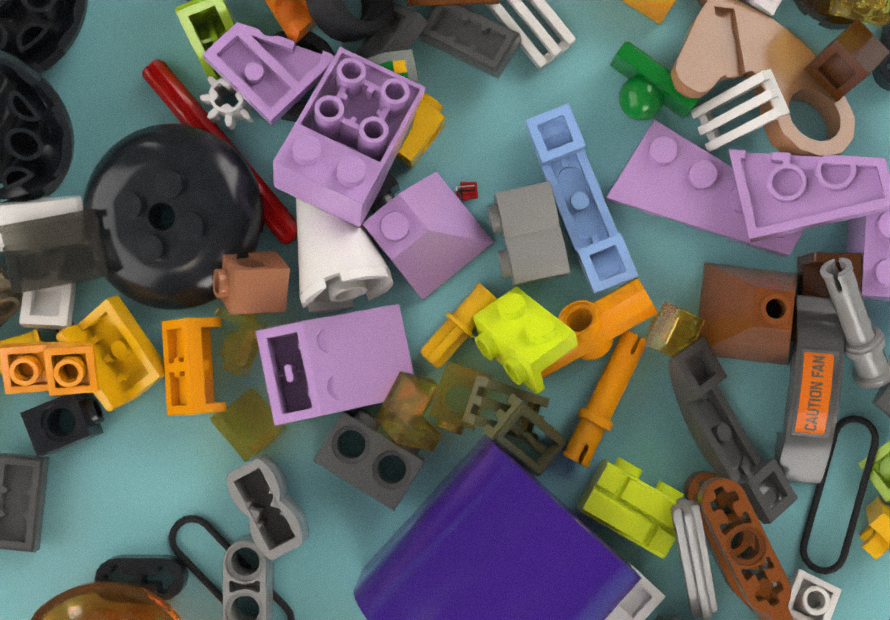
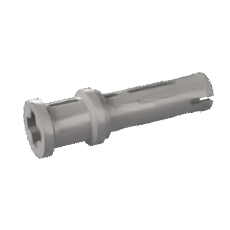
[820,257,890,389]

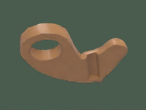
[671,0,855,157]

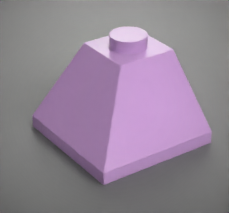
[362,171,494,300]

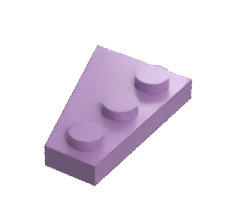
[728,149,890,243]

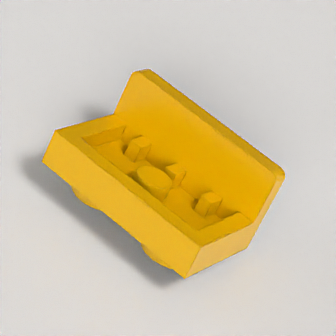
[56,295,165,412]

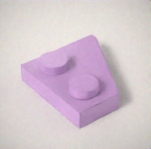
[203,22,334,126]

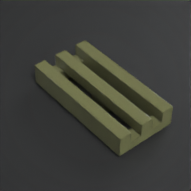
[462,375,550,439]
[482,393,568,476]

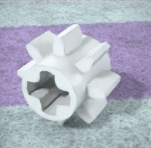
[200,76,253,131]

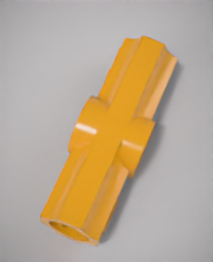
[541,278,658,378]

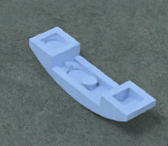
[525,103,638,294]

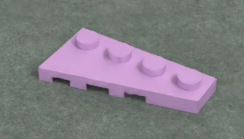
[605,120,804,257]

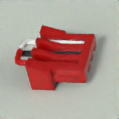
[456,181,478,201]

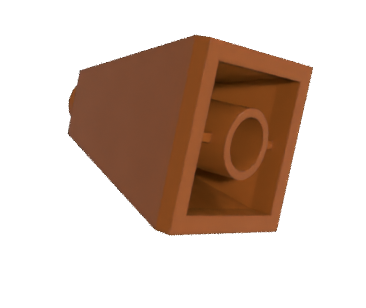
[696,263,797,365]

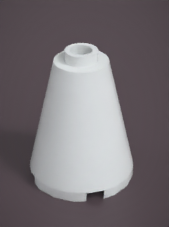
[296,198,394,313]

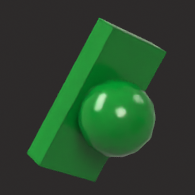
[610,41,701,121]

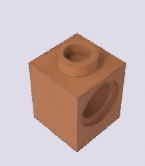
[213,251,290,314]

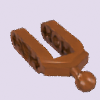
[683,470,794,620]

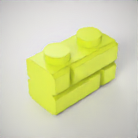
[576,457,684,559]

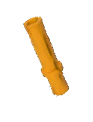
[561,330,649,468]

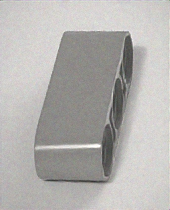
[223,534,273,620]

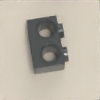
[313,408,425,511]

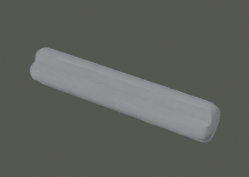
[670,497,718,620]

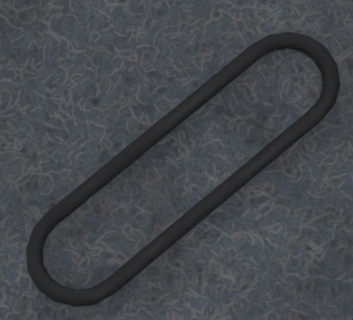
[800,415,879,574]
[169,515,295,620]

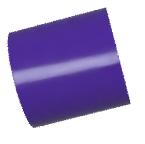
[353,434,642,620]

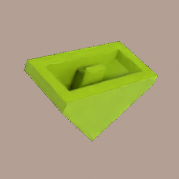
[174,0,236,80]

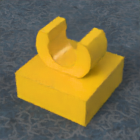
[859,495,890,559]

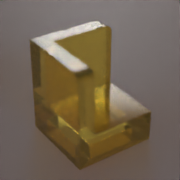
[376,371,442,451]
[210,389,288,462]

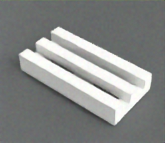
[485,0,576,71]
[690,69,790,152]

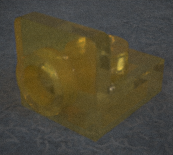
[644,301,705,357]
[214,306,268,376]

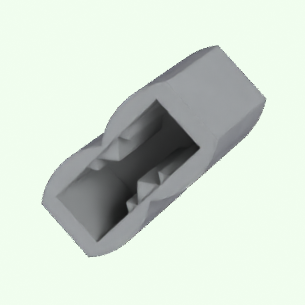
[487,181,570,287]
[227,454,309,560]

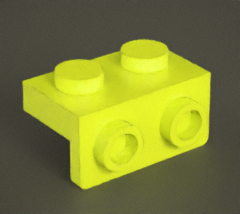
[473,286,578,395]

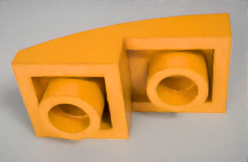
[0,342,100,396]

